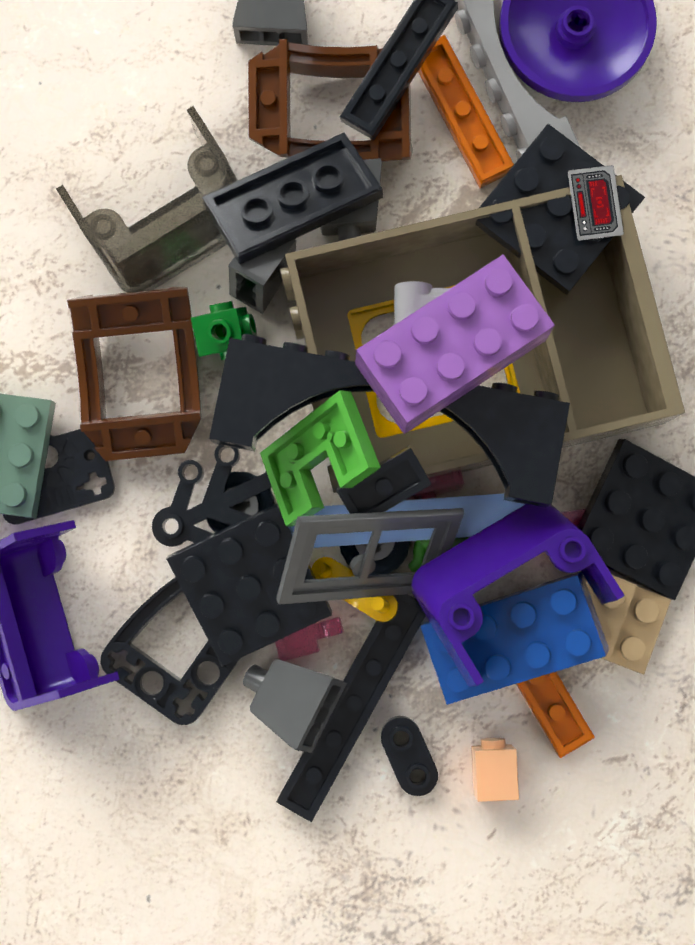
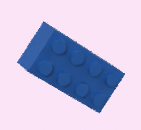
[420,571,609,705]

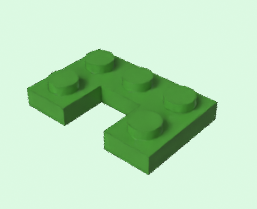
[260,390,381,527]

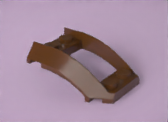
[248,39,413,161]
[67,287,201,461]

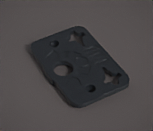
[3,429,115,525]

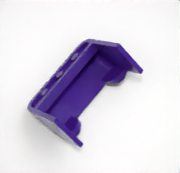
[411,504,625,686]
[0,520,120,711]

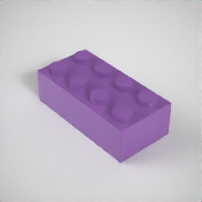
[355,254,555,434]

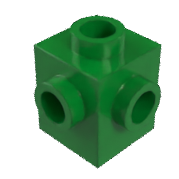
[190,301,257,360]

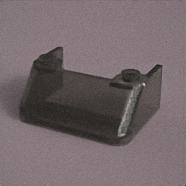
[56,106,238,293]

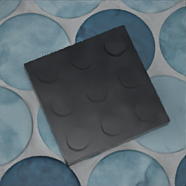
[475,124,645,295]
[577,439,695,600]
[166,503,332,667]

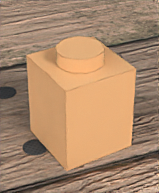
[471,738,519,802]

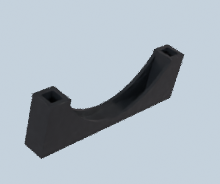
[209,334,570,508]

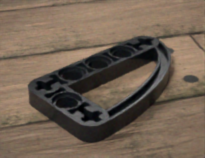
[100,577,241,725]

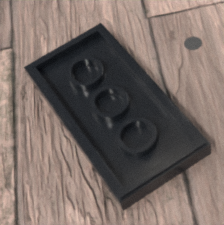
[202,133,383,264]

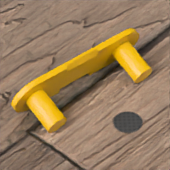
[311,557,398,622]

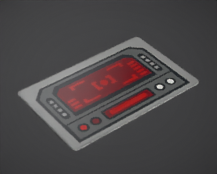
[568,165,624,240]

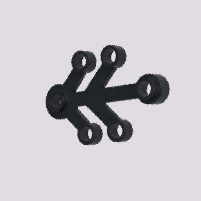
[152,445,272,547]

